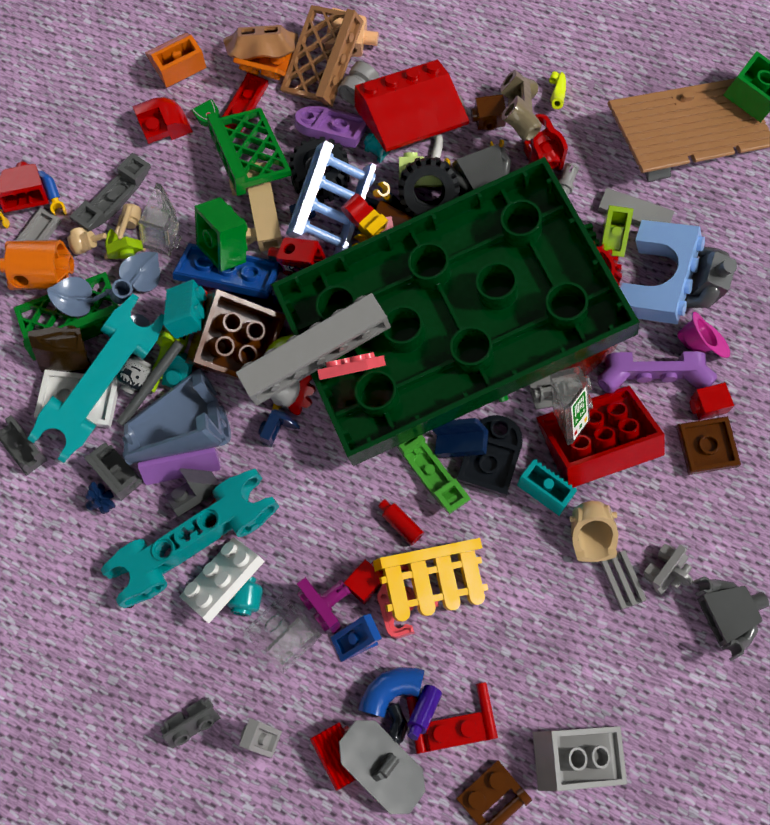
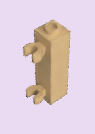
[229,162,282,252]

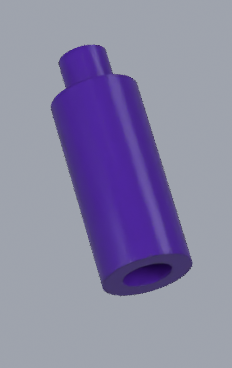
[407,685,442,740]

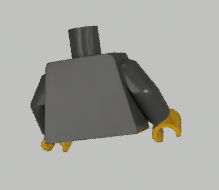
[444,139,511,193]

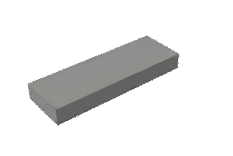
[598,188,674,226]

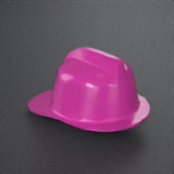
[677,312,730,358]

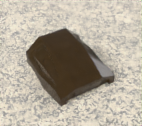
[28,325,91,373]

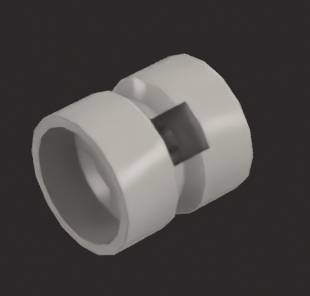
[338,61,380,106]

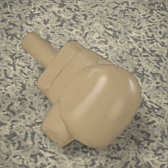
[67,227,107,255]

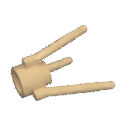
[104,203,146,260]

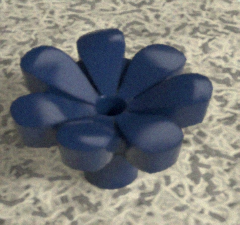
[85,482,116,514]

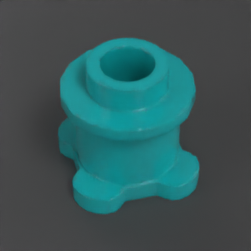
[363,133,390,163]

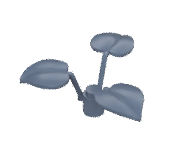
[47,252,160,355]

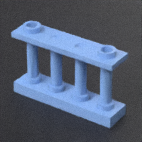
[286,141,376,255]

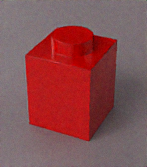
[690,382,734,421]
[344,559,384,605]

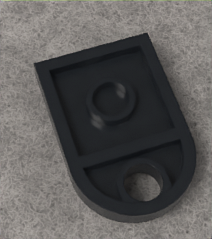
[457,415,523,497]

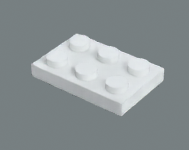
[34,370,120,428]
[179,537,265,623]

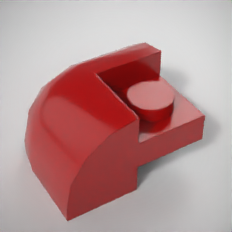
[132,97,193,144]

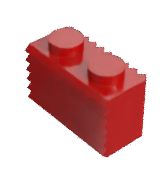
[310,722,356,791]

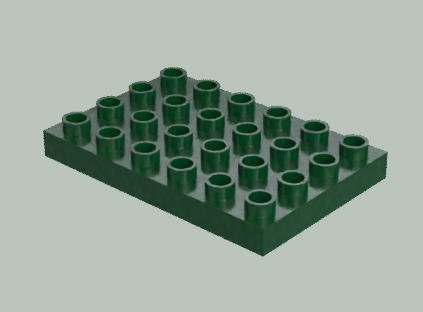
[271,157,640,466]

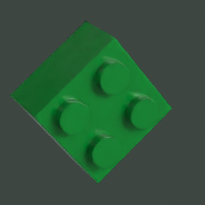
[723,51,770,123]
[194,197,248,272]

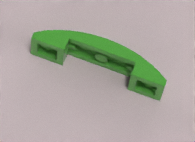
[397,435,471,514]

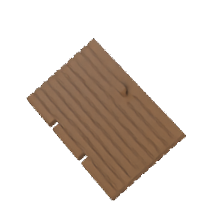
[607,78,770,173]

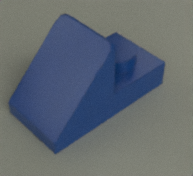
[330,613,382,662]

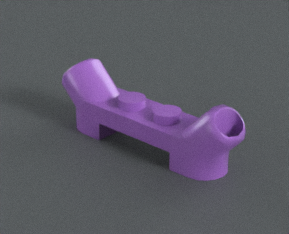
[598,351,717,393]

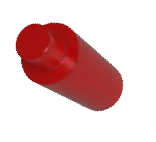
[378,499,425,546]

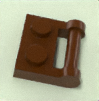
[456,760,532,825]

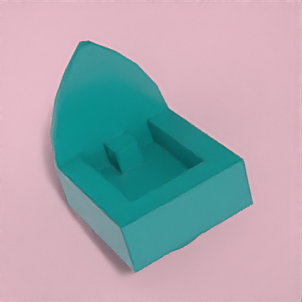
[162,353,193,388]

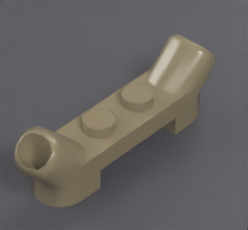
[501,70,542,141]

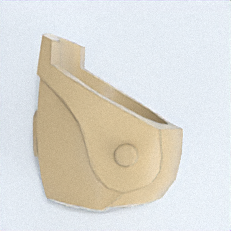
[569,501,618,562]

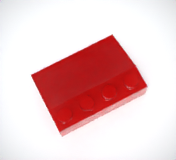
[354,59,469,152]
[536,385,665,488]

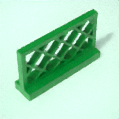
[207,108,291,196]
[14,272,119,361]

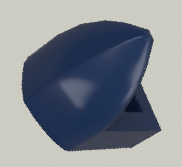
[258,409,300,447]

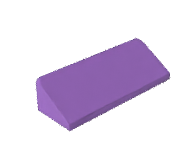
[138,448,221,485]

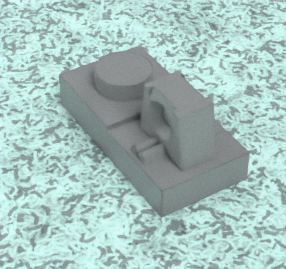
[239,718,282,758]

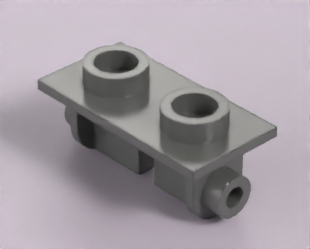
[160,698,221,748]

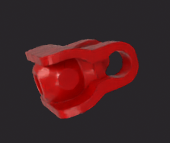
[523,114,568,171]

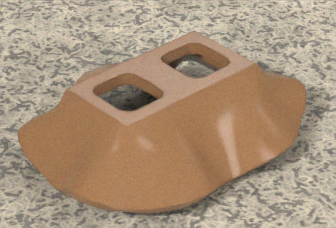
[223,25,298,60]

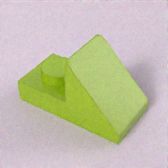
[601,205,634,257]

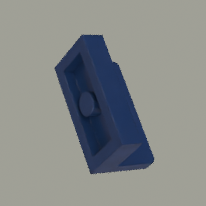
[432,418,488,458]

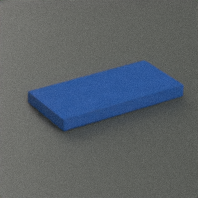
[172,243,281,300]

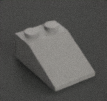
[533,726,627,791]

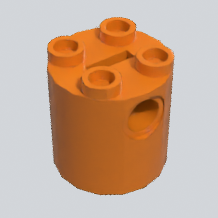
[0,240,74,290]

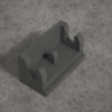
[0,415,47,476]
[84,443,143,501]

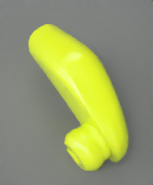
[549,71,566,110]

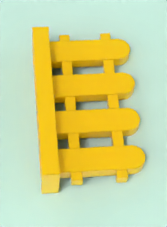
[373,538,488,622]

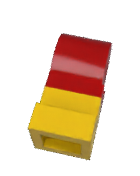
[341,193,388,239]

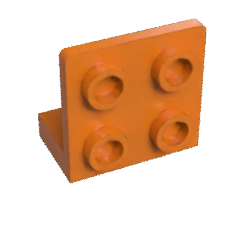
[233,52,293,80]

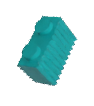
[163,280,207,339]
[517,459,577,516]

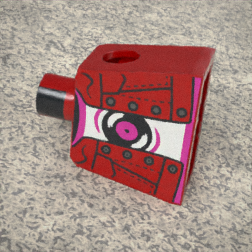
[268,237,326,276]

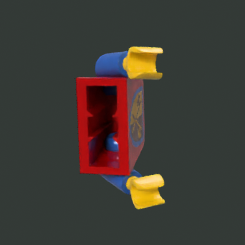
[0,162,67,229]

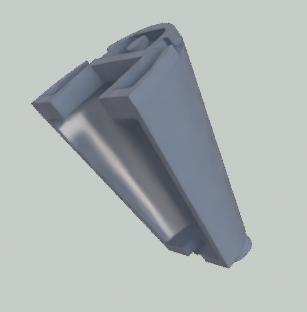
[122,368,231,465]

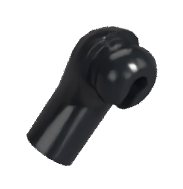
[387,703,408,745]

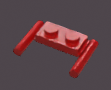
[406,682,498,754]

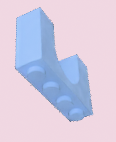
[620,220,705,325]

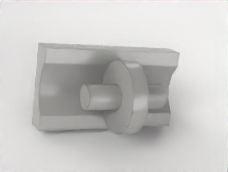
[644,544,693,596]

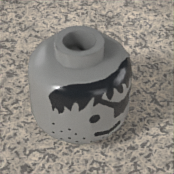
[116,356,152,395]

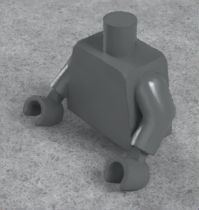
[685,247,737,309]
[692,577,769,661]

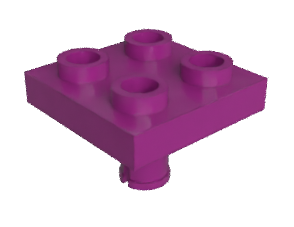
[297,577,351,634]

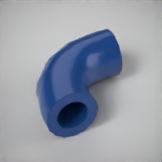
[358,667,425,718]

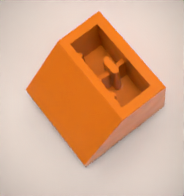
[145,33,207,88]

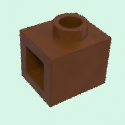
[471,94,506,131]

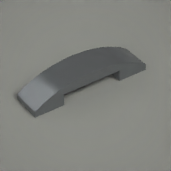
[69,153,151,231]

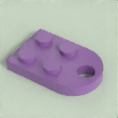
[295,106,368,148]

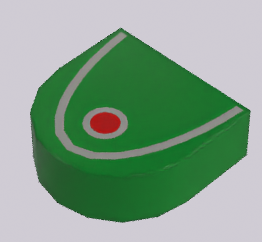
[192,99,220,127]

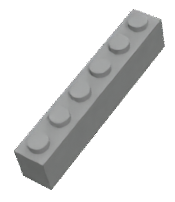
[236,293,391,406]

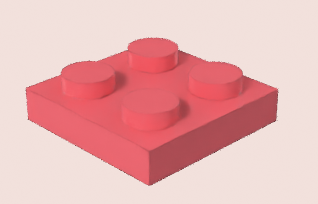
[317,352,386,380]

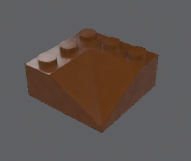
[185,289,285,380]

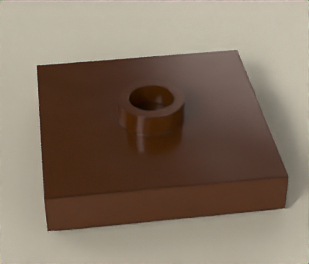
[676,416,741,475]

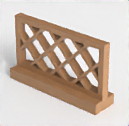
[280,5,364,107]

